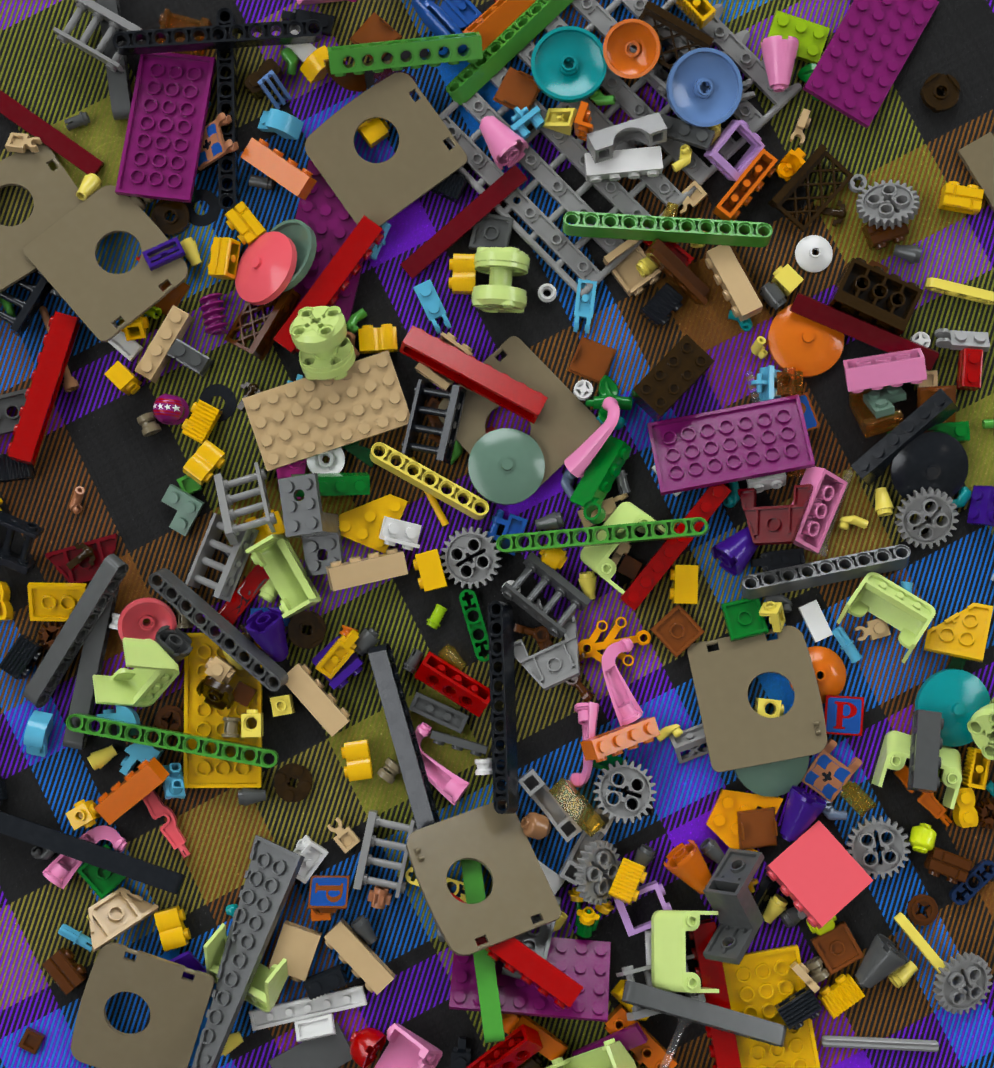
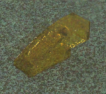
[549,777,605,837]

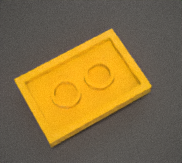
[27,582,87,622]

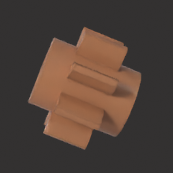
[367,886,392,909]

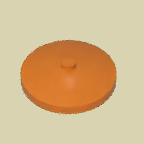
[767,303,844,377]

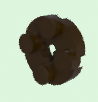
[920,73,960,113]
[151,200,190,236]
[287,610,326,649]
[196,676,235,710]
[274,763,313,802]

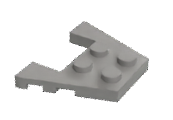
[514,615,580,691]

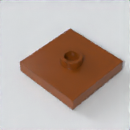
[650,604,704,658]
[810,921,864,975]

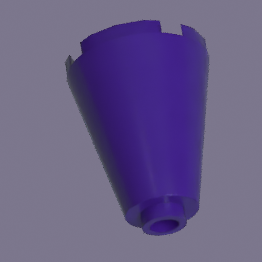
[711,526,759,576]
[245,607,289,662]
[780,785,826,842]

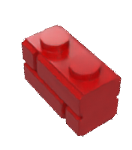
[956,348,984,391]

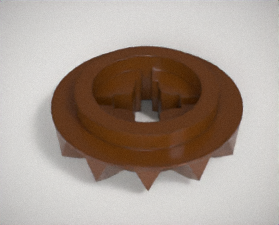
[38,621,64,650]
[155,705,184,736]
[975,798,994,829]
[906,894,938,926]

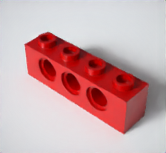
[414,651,490,717]
[466,1024,543,1068]

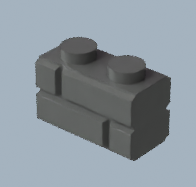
[167,338,213,377]

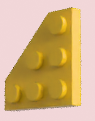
[339,494,408,554]
[924,603,994,662]

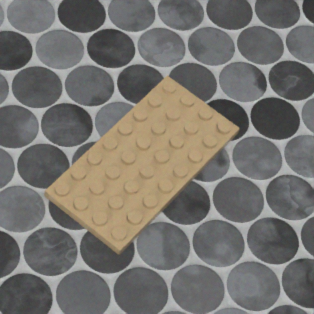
[242,350,410,472]

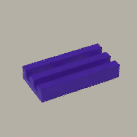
[142,237,186,271]

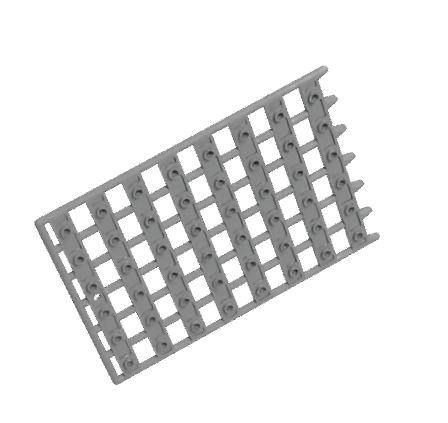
[439,0,802,298]

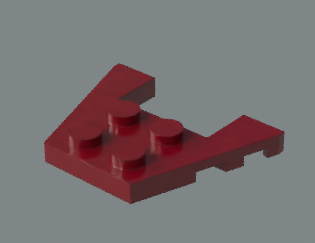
[738,484,813,545]

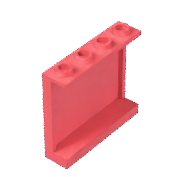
[765,820,874,929]

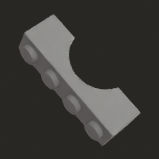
[587,112,667,163]
[518,767,582,842]
[559,806,615,886]

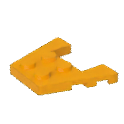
[705,789,783,852]

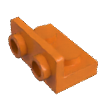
[574,101,594,141]

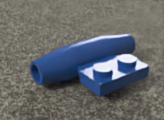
[411,0,482,53]

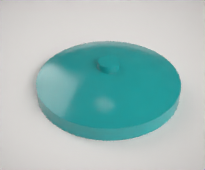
[531,26,607,103]
[915,669,991,747]

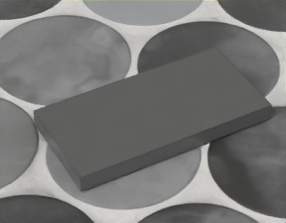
[268,1021,352,1068]

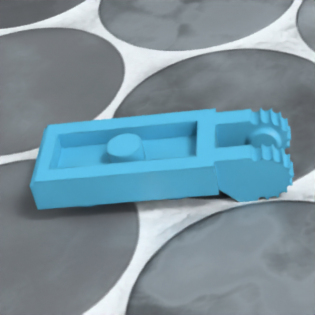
[573,278,597,334]
[413,279,452,334]

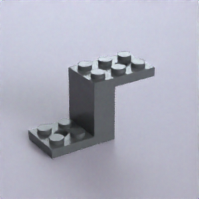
[278,473,344,577]
[703,848,765,965]

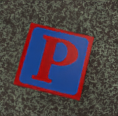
[824,695,865,736]

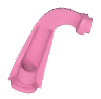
[564,397,620,478]
[601,638,643,726]
[570,702,599,788]
[415,722,470,806]
[42,825,128,889]

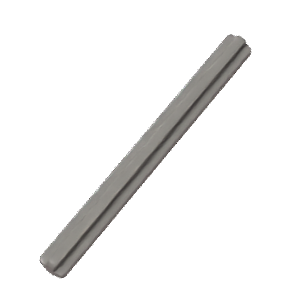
[821,1035,939,1052]

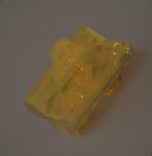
[840,781,877,818]

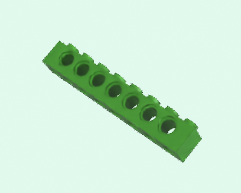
[327,32,483,77]

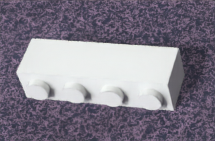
[584,146,663,183]

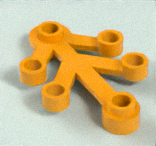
[578,617,651,666]

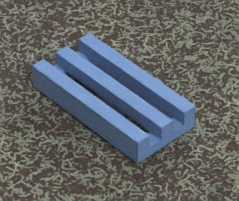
[257,70,292,110]

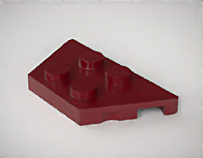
[44,533,118,583]

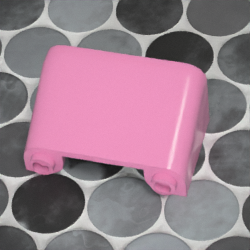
[374,1023,443,1068]

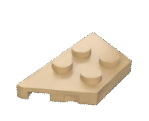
[88,887,159,952]

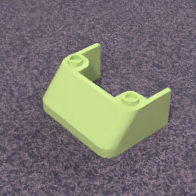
[580,502,665,594]
[245,534,321,619]
[837,572,936,664]
[92,637,180,707]
[871,730,962,809]
[651,910,719,993]
[203,923,288,1013]
[545,1038,637,1068]

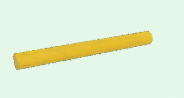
[411,457,449,527]

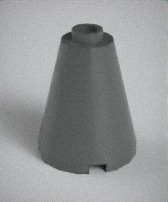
[154,626,193,664]
[855,934,908,989]

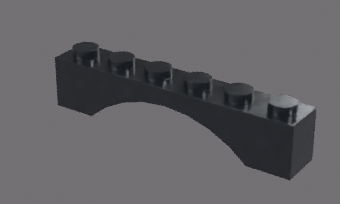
[851,389,958,486]

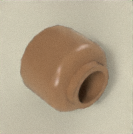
[521,812,551,840]

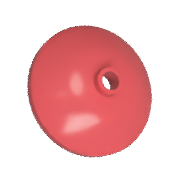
[118,597,177,642]

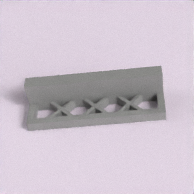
[669,723,708,764]

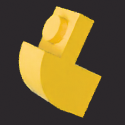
[300,45,346,84]

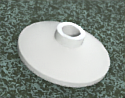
[795,235,833,273]
[307,447,345,473]

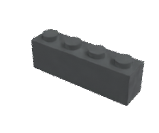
[907,709,944,793]

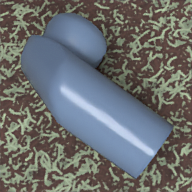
[561,470,576,498]
[822,801,847,820]

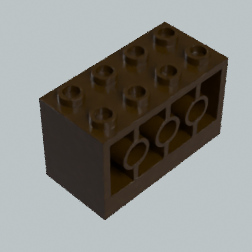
[827,258,923,335]
[629,334,714,422]

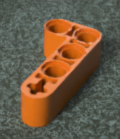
[501,1013,569,1061]

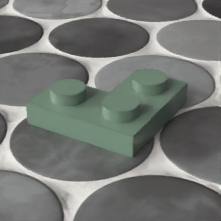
[862,385,907,419]
[161,484,205,536]

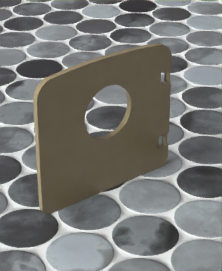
[305,72,468,227]
[0,144,83,292]
[24,185,188,342]
[438,336,601,487]
[687,626,827,773]
[406,802,561,956]
[71,942,215,1068]

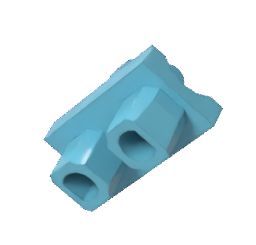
[510,106,545,139]
[751,365,782,402]
[162,763,186,799]

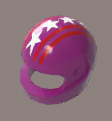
[153,393,189,425]

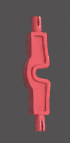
[142,790,191,858]

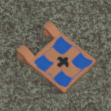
[197,112,239,171]
[802,738,862,803]

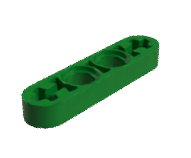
[459,589,489,662]

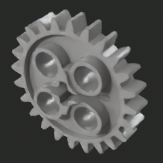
[856,179,920,230]
[895,487,959,549]
[440,526,503,589]
[592,760,657,824]
[846,815,911,879]
[574,840,622,905]
[932,952,993,1015]

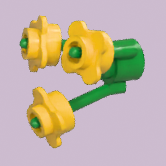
[568,887,615,938]

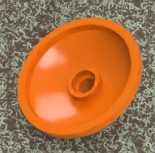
[603,19,661,79]
[789,646,846,704]

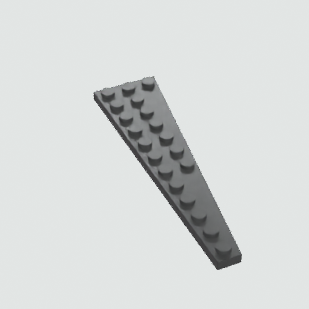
[192,835,305,1068]

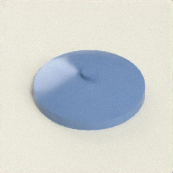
[666,48,743,128]

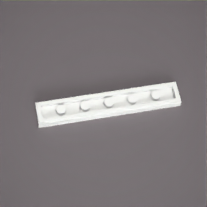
[249,985,368,1031]

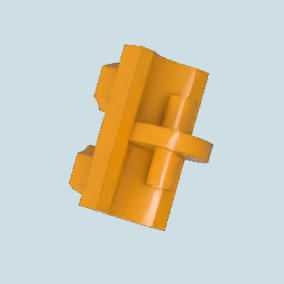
[775,148,806,182]

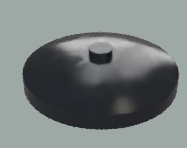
[889,430,969,506]

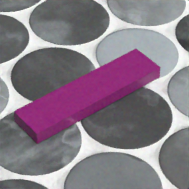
[572,1023,648,1056]

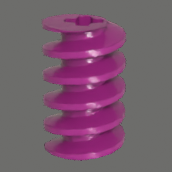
[199,293,229,335]

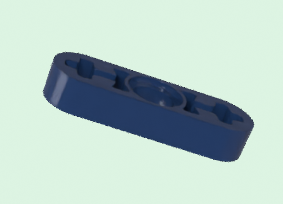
[949,859,994,905]

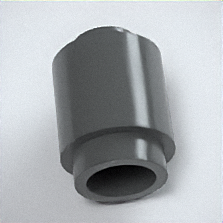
[760,282,787,311]
[355,628,380,656]

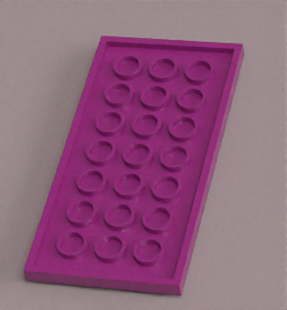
[803,0,939,129]
[115,52,216,203]
[277,160,364,323]
[647,394,815,495]
[449,937,611,1022]

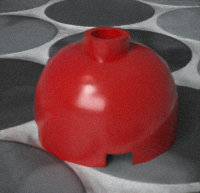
[350,1027,387,1068]

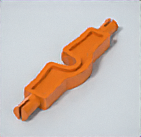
[893,765,953,827]

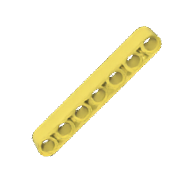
[369,442,489,520]

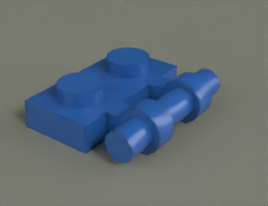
[487,509,528,556]

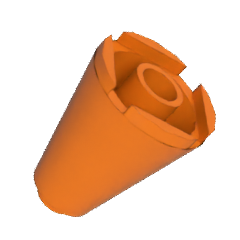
[663,840,712,895]

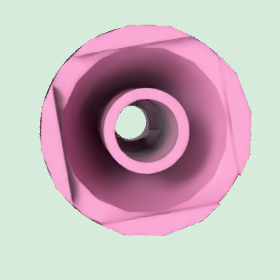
[761,35,799,92]
[479,116,529,170]

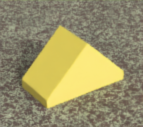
[543,108,577,136]

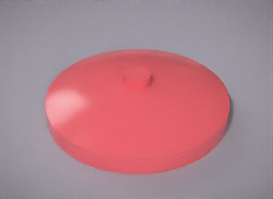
[235,231,297,305]

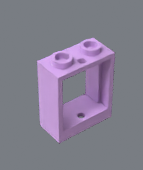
[704,120,765,181]
[613,880,672,937]

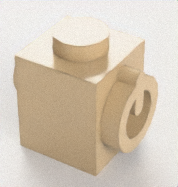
[204,656,236,684]

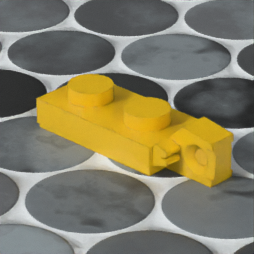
[315,629,359,679]

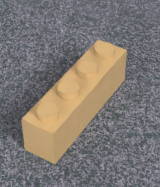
[705,245,763,322]
[134,305,194,384]
[326,548,408,591]
[285,663,351,737]
[324,918,395,995]

